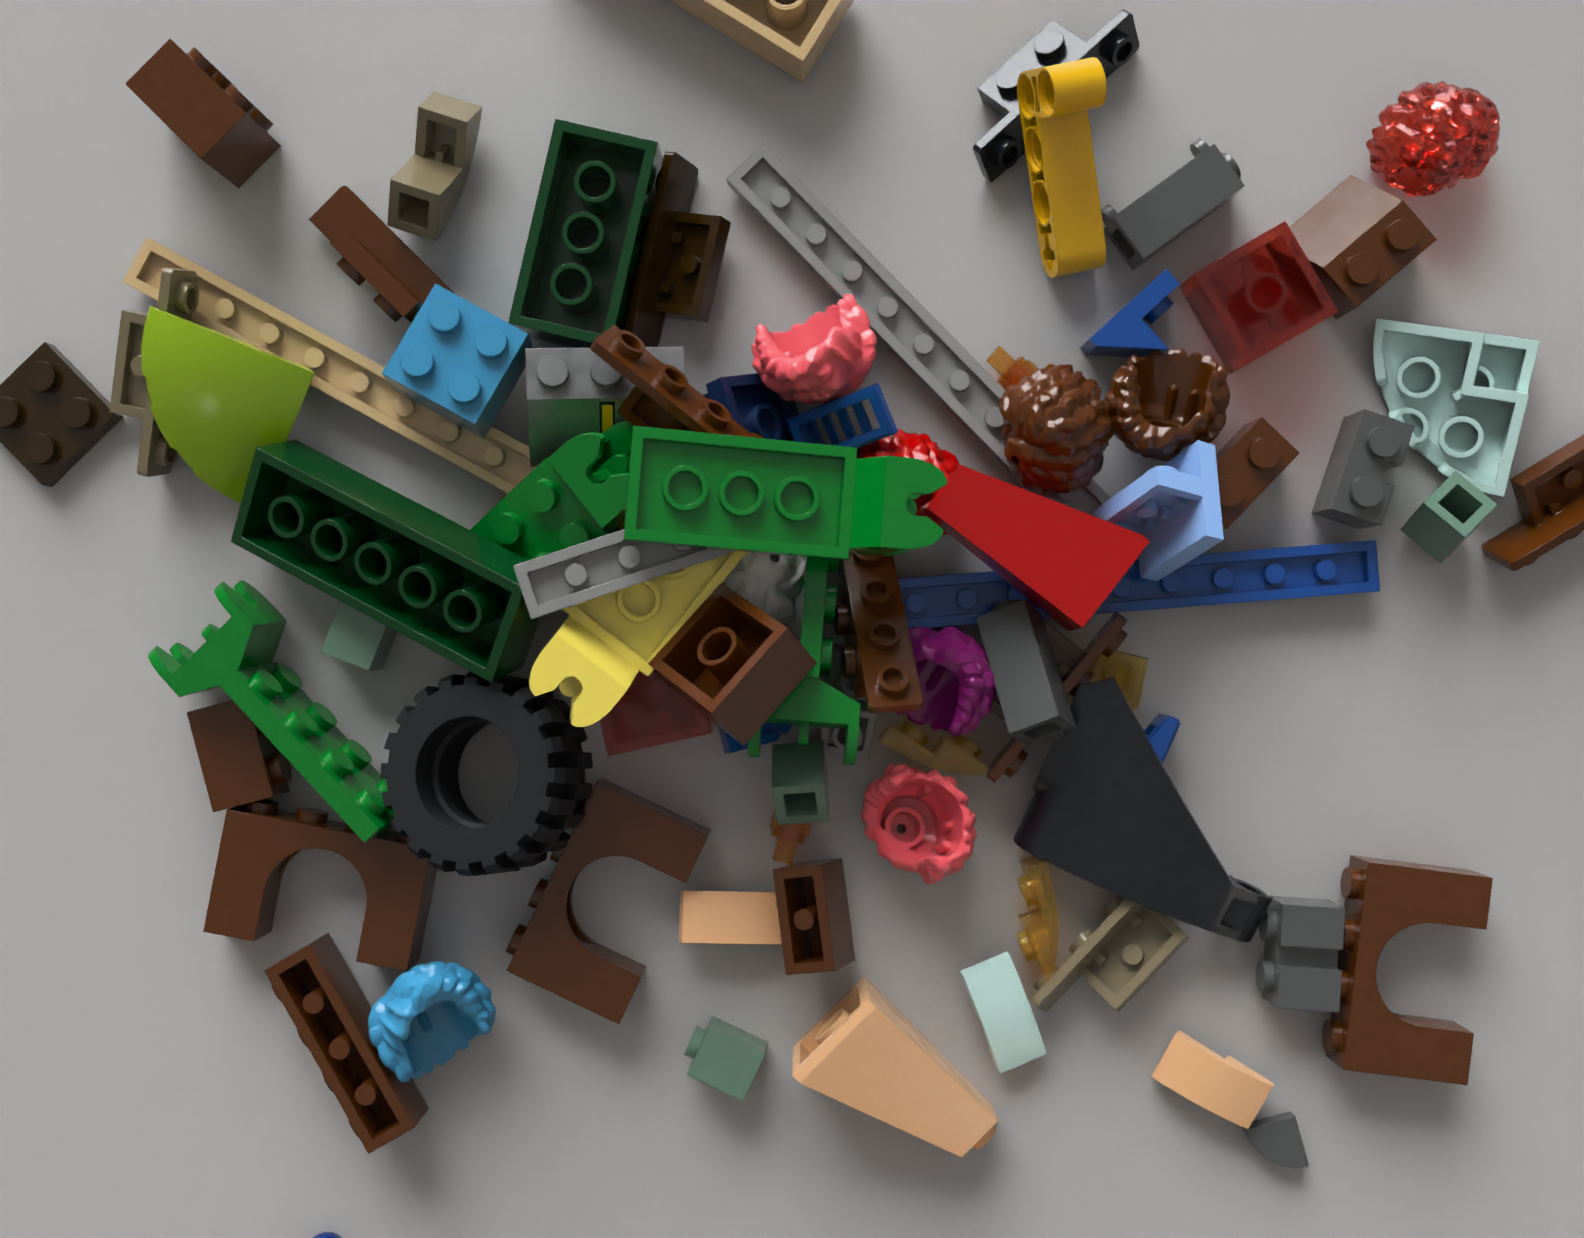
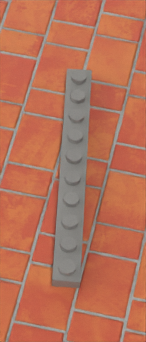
[726,143,1110,516]

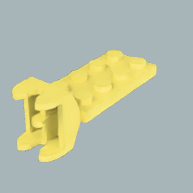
[529,551,746,727]

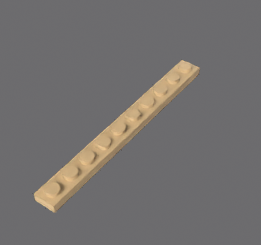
[122,237,536,493]

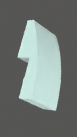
[960,952,1047,1074]

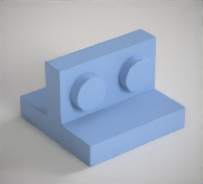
[1093,440,1224,581]

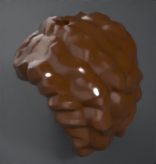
[1104,349,1230,461]
[999,364,1114,494]

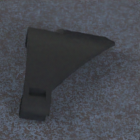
[1014,677,1274,942]

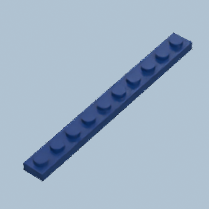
[898,540,1380,629]

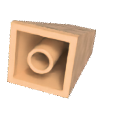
[792,976,999,1158]

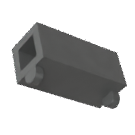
[1101,138,1245,270]
[976,599,1076,745]

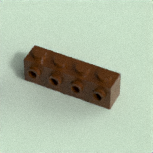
[264,932,429,1154]

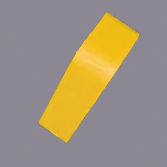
[1017,57,1107,278]

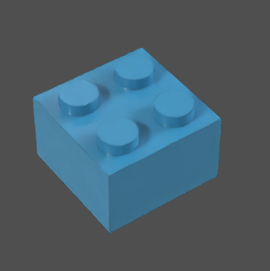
[382,283,533,439]

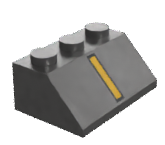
[525,347,685,467]

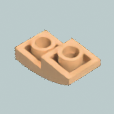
[679,890,782,945]
[1151,1030,1274,1129]

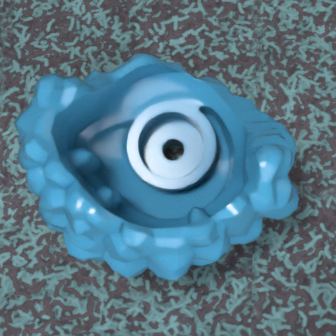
[368,961,496,1083]

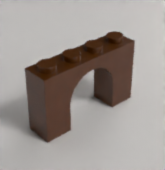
[506,778,711,1024]
[203,799,437,971]
[1322,855,1493,1085]

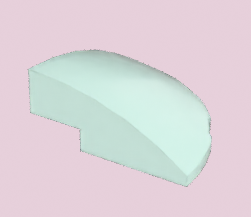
[1373,318,1540,497]

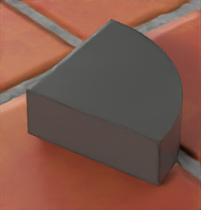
[1242,1111,1309,1168]

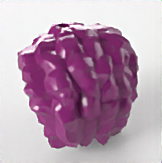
[896,626,996,737]

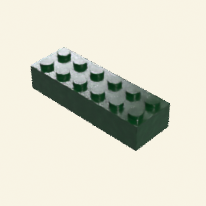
[230,440,540,683]

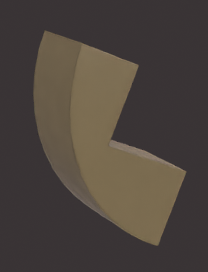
[387,91,482,241]

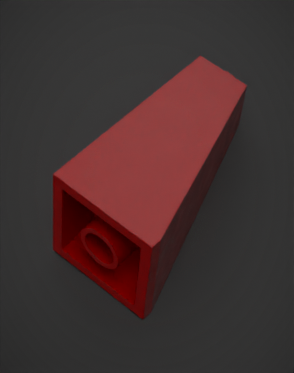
[923,464,1150,631]

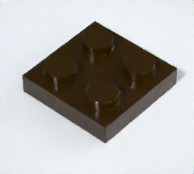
[0,342,123,487]

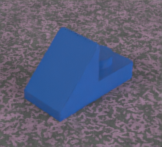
[1080,269,1180,357]

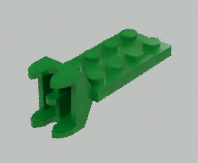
[470,420,633,560]
[623,426,947,560]
[748,557,861,766]
[148,580,396,843]

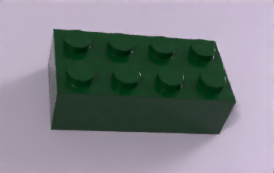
[508,119,663,348]

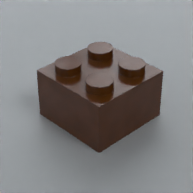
[125,39,281,188]
[648,583,817,746]

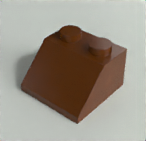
[1271,175,1437,319]

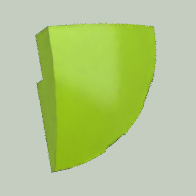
[141,306,314,503]

